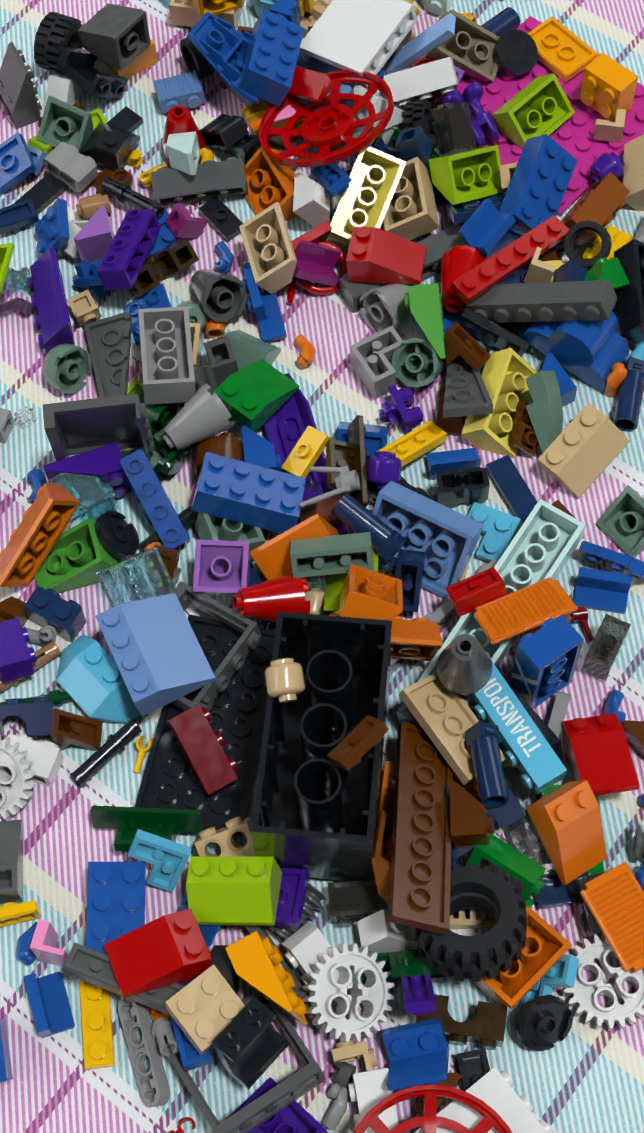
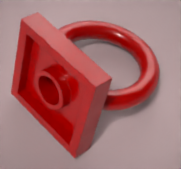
[291,221,347,295]

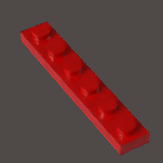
[450,215,569,304]

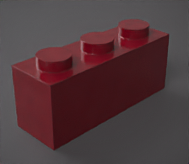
[167,704,239,795]

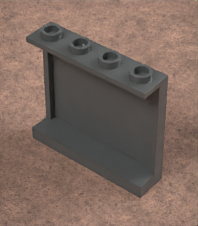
[43,394,155,461]

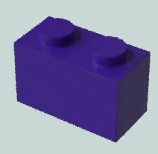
[0,618,37,683]

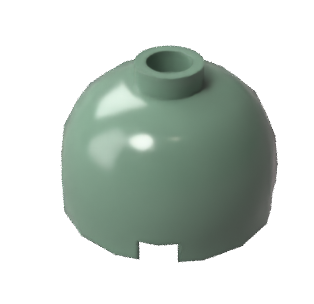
[391,338,443,388]
[43,343,92,394]

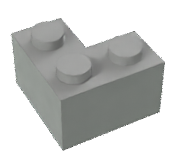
[350,326,403,398]

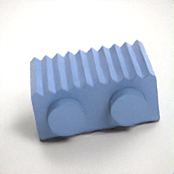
[153,70,205,114]

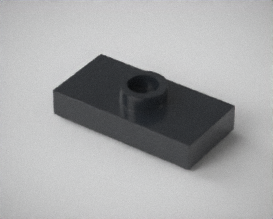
[198,197,243,242]

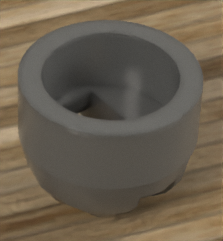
[332,1062,357,1088]

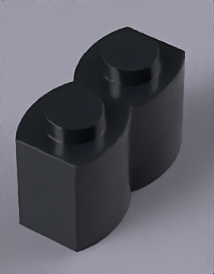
[199,114,249,150]
[435,467,490,507]

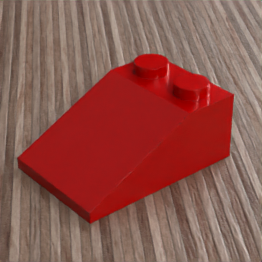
[346,227,427,285]
[562,713,640,796]
[103,909,212,998]

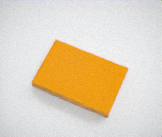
[527,16,599,82]

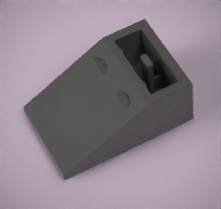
[0,42,42,129]
[0,819,24,904]

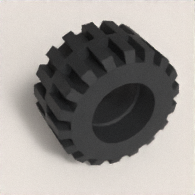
[34,12,83,75]

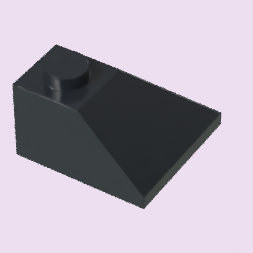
[79,122,140,170]

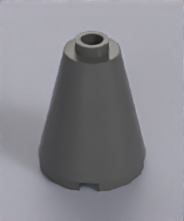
[191,269,248,322]
[437,634,492,695]

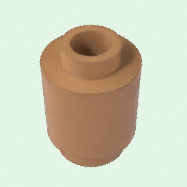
[76,193,112,220]

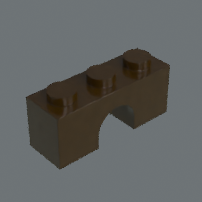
[128,239,199,296]
[416,994,507,1050]

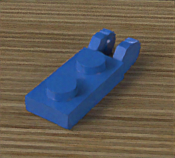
[579,541,644,580]

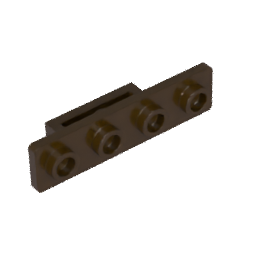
[326,415,370,507]

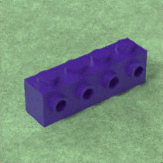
[97,209,161,290]

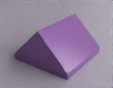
[74,205,115,263]
[193,539,250,594]

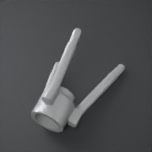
[299,465,361,507]

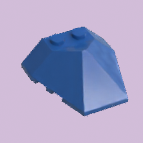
[187,12,259,107]

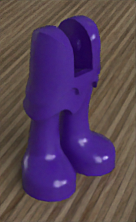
[442,82,499,148]

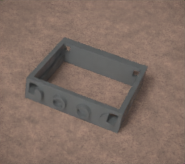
[171,581,262,712]
[168,991,325,1133]

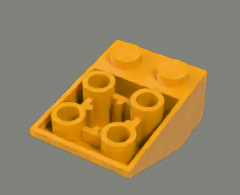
[225,931,308,1026]

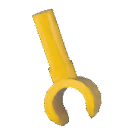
[125,149,144,168]
[133,735,154,774]

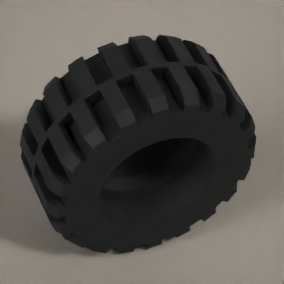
[414,864,527,982]

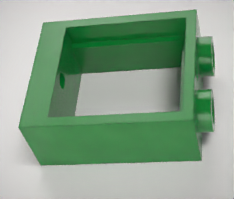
[465,834,546,908]

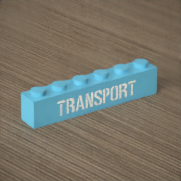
[464,634,567,794]

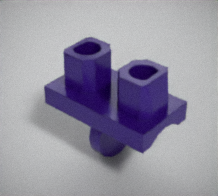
[379,385,423,435]

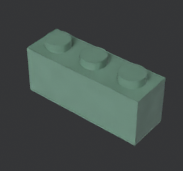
[290,532,374,578]

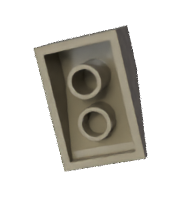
[425,9,500,83]

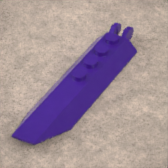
[264,373,348,535]

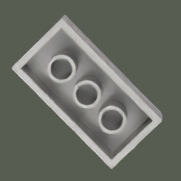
[138,306,195,405]

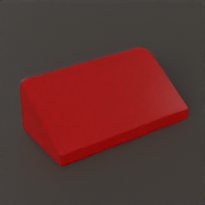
[287,66,333,102]
[445,567,507,616]

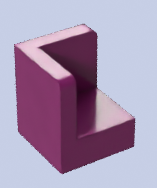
[165,203,207,239]

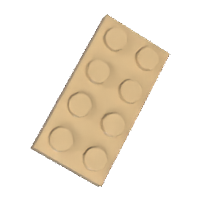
[399,672,507,785]

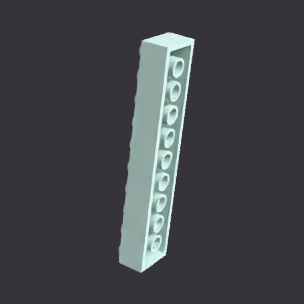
[397,499,586,727]

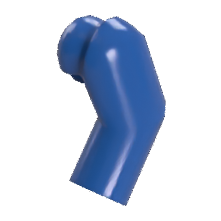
[214,241,235,273]
[27,469,48,504]
[604,690,626,725]
[16,922,37,965]

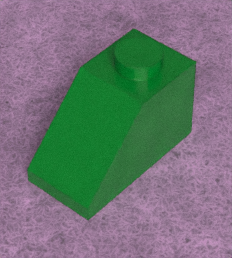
[584,257,630,293]

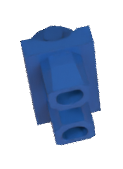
[72,259,109,298]

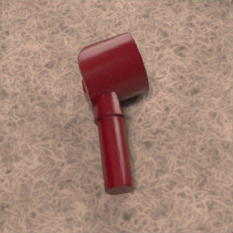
[571,607,595,643]

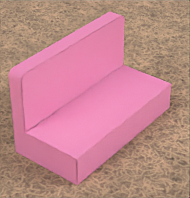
[30,919,68,967]

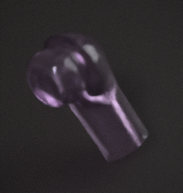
[0,297,33,317]

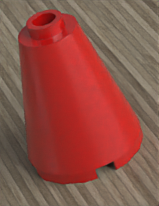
[161,106,206,164]
[441,245,486,312]
[233,573,310,622]

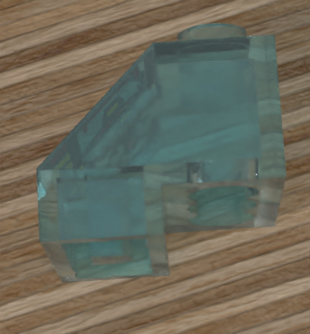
[50,472,119,523]
[96,546,175,607]

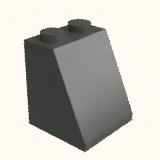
[78,4,151,71]

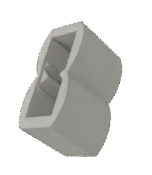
[43,142,98,193]

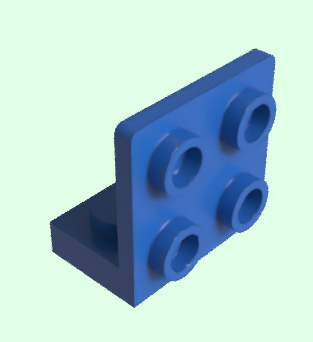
[382,1017,450,1091]

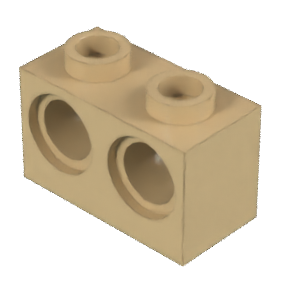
[194,816,256,856]

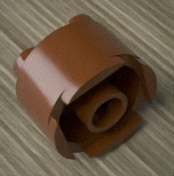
[194,432,245,481]

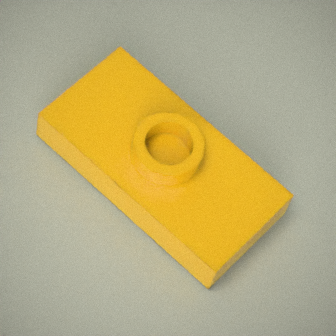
[281,425,331,478]
[0,900,42,928]

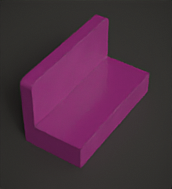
[294,240,341,287]

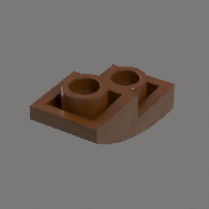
[512,401,539,456]

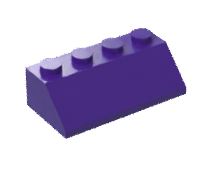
[27,247,75,354]

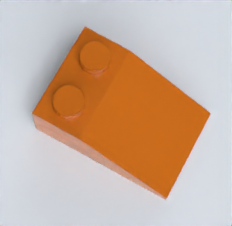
[526,780,607,885]

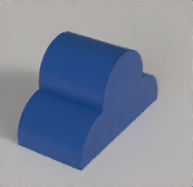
[521,311,629,393]

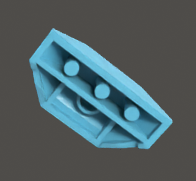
[56,634,141,724]

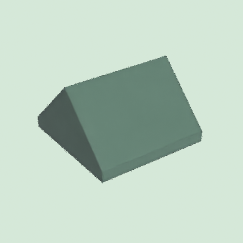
[37,96,94,152]
[224,330,281,370]
[596,485,644,558]

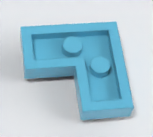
[467,501,522,562]
[127,829,191,892]
[519,955,579,1013]

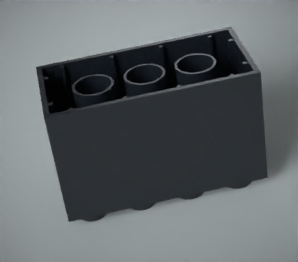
[251,611,392,883]

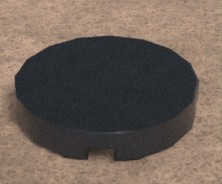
[494,29,538,76]
[95,511,140,560]
[515,995,573,1051]

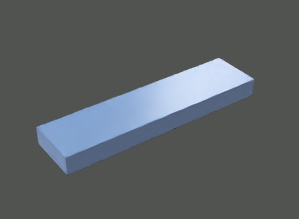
[386,13,456,75]

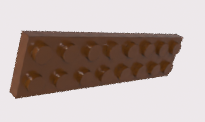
[388,722,453,935]

